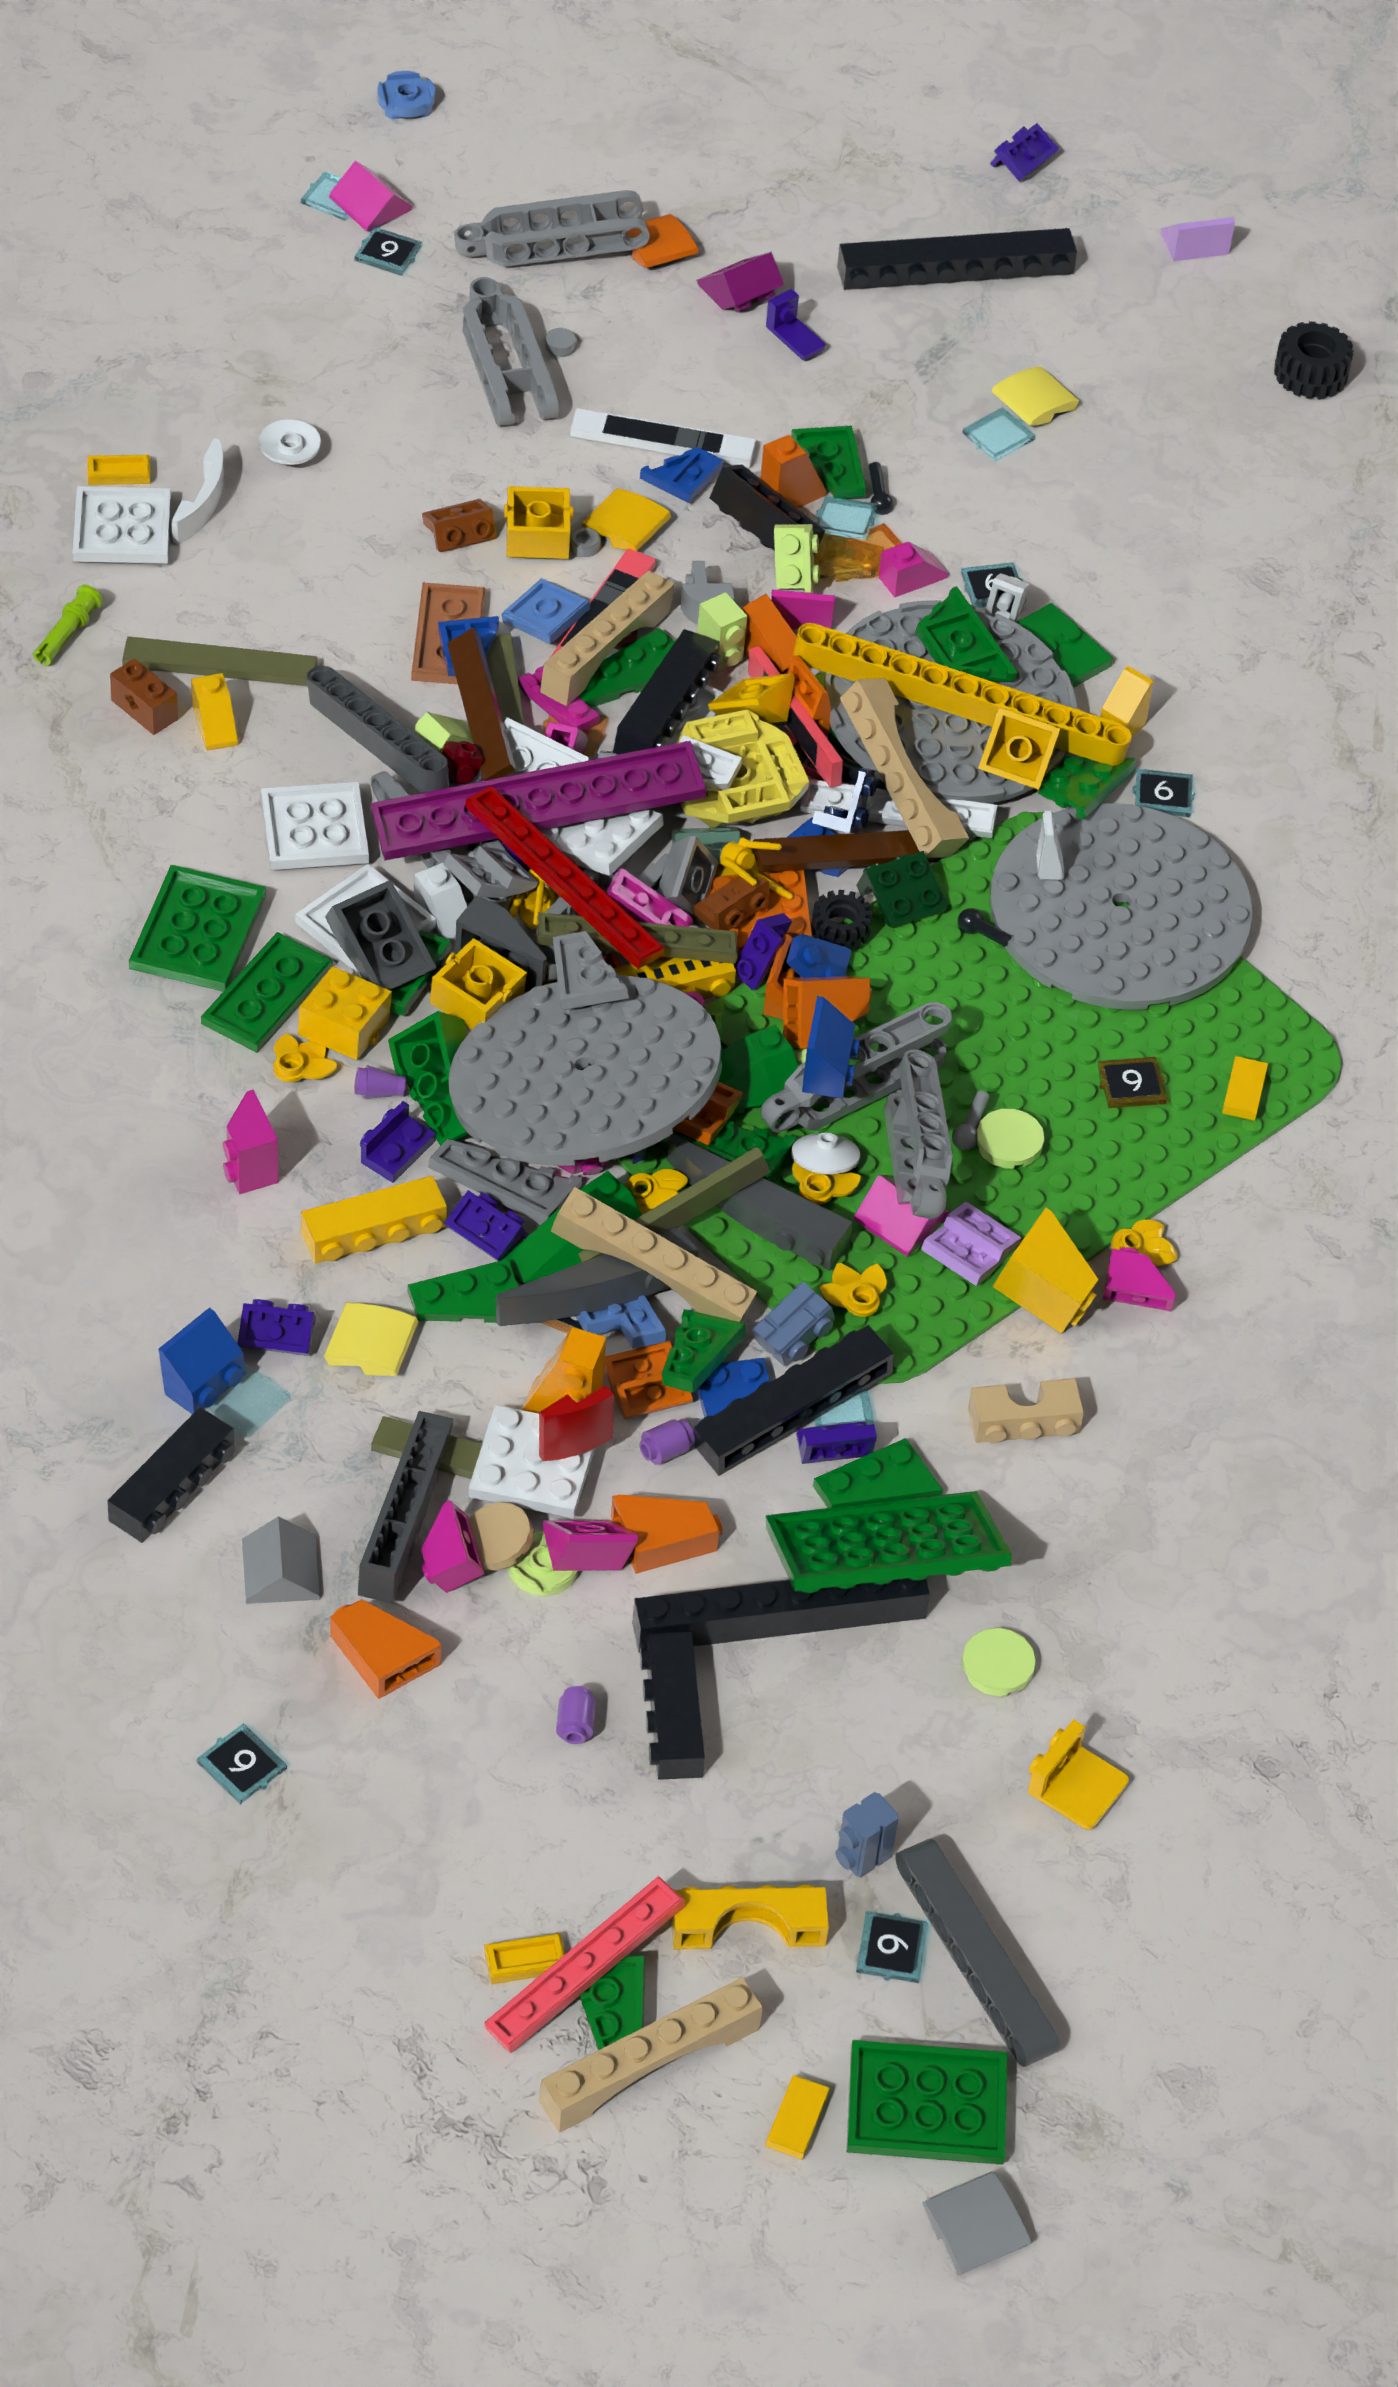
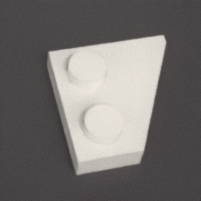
[679,735,742,791]

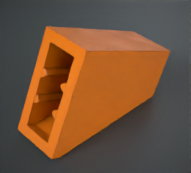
[760,434,826,508]
[741,594,797,674]
[783,976,872,1049]
[611,1494,723,1574]
[330,1599,441,1699]

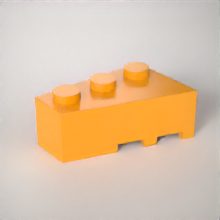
[522,1327,606,1414]

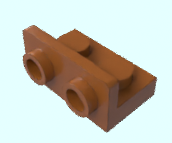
[422,499,496,552]
[694,876,770,931]

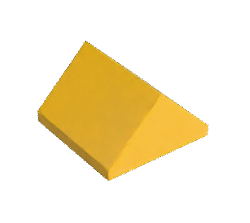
[708,673,795,723]
[978,707,1061,790]

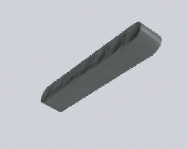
[307,666,450,793]
[895,1838,1060,2067]

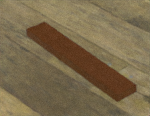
[447,627,516,781]
[751,830,941,872]

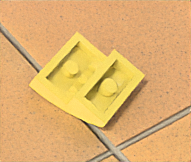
[992,366,1079,426]
[324,1302,418,1376]

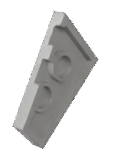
[553,931,629,1010]

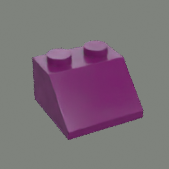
[696,251,784,312]

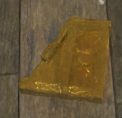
[814,533,884,585]

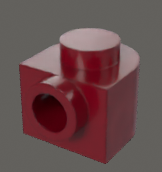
[442,741,483,784]

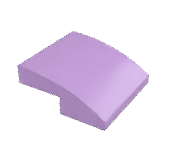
[921,1202,1021,1286]

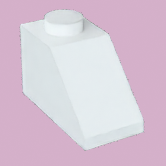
[985,573,1029,622]
[414,863,467,942]

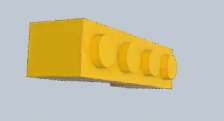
[671,1885,829,1950]

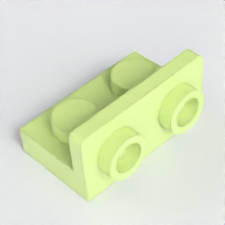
[774,524,820,593]

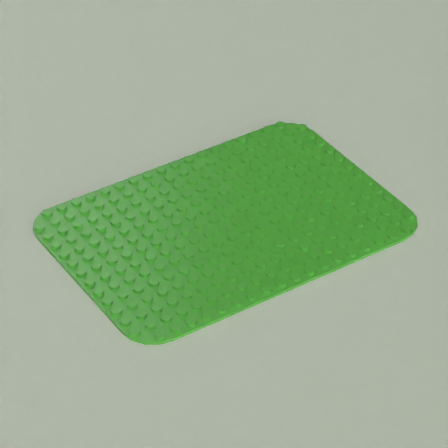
[614,812,1341,1384]

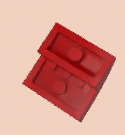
[539,1385,614,1461]

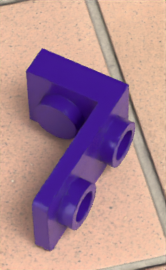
[766,289,826,360]

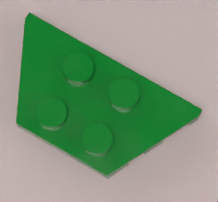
[915,586,1018,682]
[1038,756,1136,819]

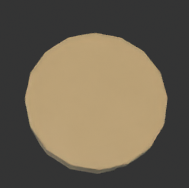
[468,1502,534,1571]

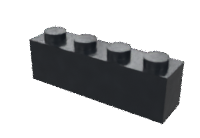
[709,464,825,556]
[107,1407,235,1543]
[640,1631,705,1780]

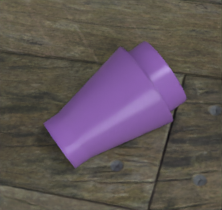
[354,1065,405,1099]

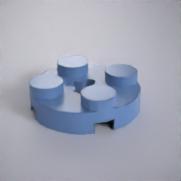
[377,71,435,119]

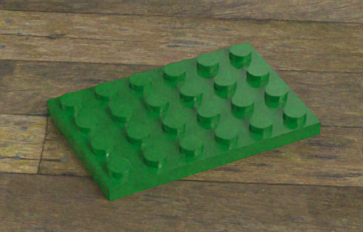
[765,1491,1011,1593]

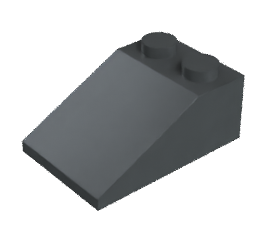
[325,880,437,991]
[455,896,547,993]

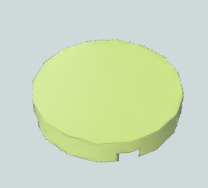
[977,1109,1044,1169]
[507,1529,578,1596]
[961,1628,1036,1697]

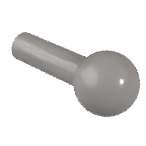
[952,1091,990,1151]

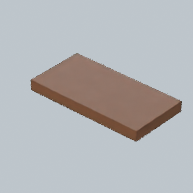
[411,582,485,684]

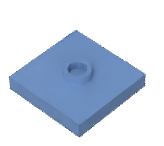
[501,578,591,645]

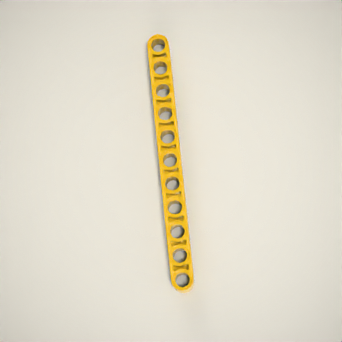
[793,623,1132,766]

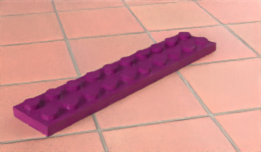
[370,741,706,861]

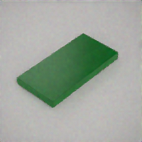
[201,932,333,1053]

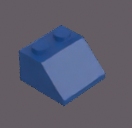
[802,996,860,1099]
[158,1307,246,1414]

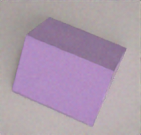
[1161,217,1235,261]

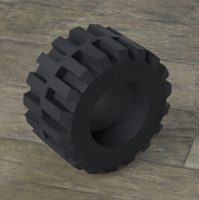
[1274,321,1354,399]

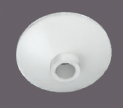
[259,419,321,465]
[791,1132,860,1174]

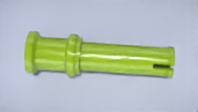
[33,584,103,666]

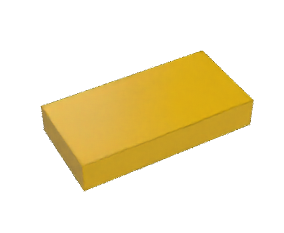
[87,454,150,485]
[1222,1056,1268,1121]
[484,1933,565,1985]
[766,2075,830,2160]

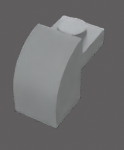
[680,561,735,625]

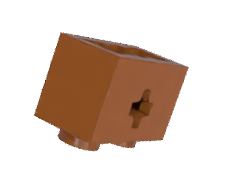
[110,658,178,735]

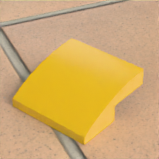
[582,488,671,551]

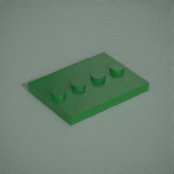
[1016,603,1113,688]
[129,864,266,992]
[846,2040,1007,2165]

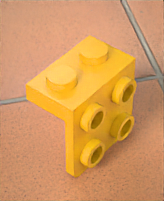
[1028,1719,1129,1830]

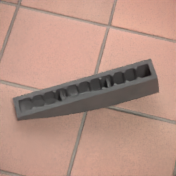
[666,1134,853,1271]
[496,1227,699,1326]
[358,1411,453,1604]

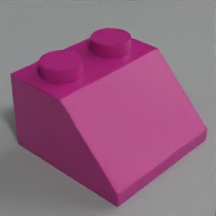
[223,1089,278,1195]

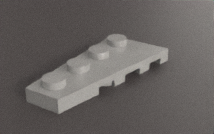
[428,1139,583,1224]

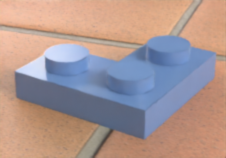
[576,1295,666,1349]

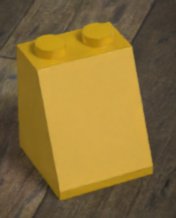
[992,1208,1099,1334]

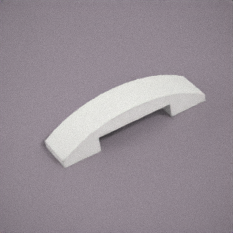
[172,438,223,544]

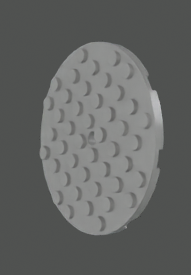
[824,600,1077,803]
[989,803,1252,1010]
[449,974,722,1166]

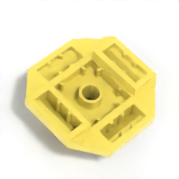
[676,709,809,828]

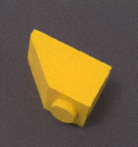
[1100,666,1154,738]
[191,673,238,751]

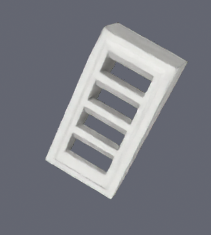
[1036,811,1064,880]

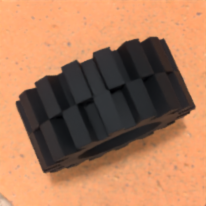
[811,890,872,950]

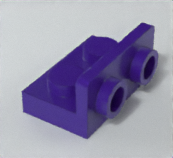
[990,123,1059,182]
[734,913,792,990]
[360,1101,436,1183]
[444,1190,530,1261]
[237,1299,316,1356]
[796,1422,877,1464]

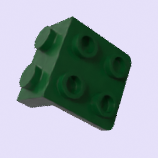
[856,851,948,928]

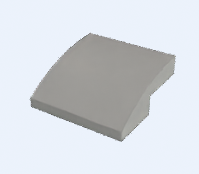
[443,846,538,898]
[922,2172,1032,2275]

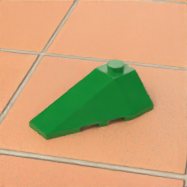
[388,1011,468,1146]
[718,1024,798,1113]
[503,1171,642,1285]

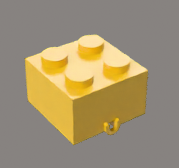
[504,486,573,559]
[429,938,527,1030]
[298,966,392,1061]

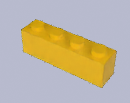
[301,1175,447,1264]

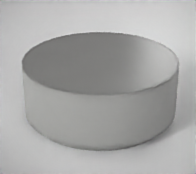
[545,328,576,356]
[569,527,601,557]

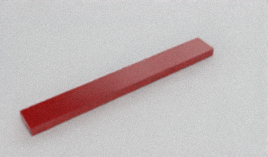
[465,786,664,969]

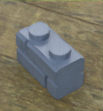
[752,1282,835,1366]
[835,1792,899,1877]

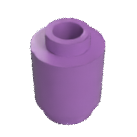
[639,1419,695,1465]
[556,1686,596,1744]

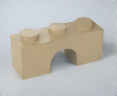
[968,1378,1084,1443]

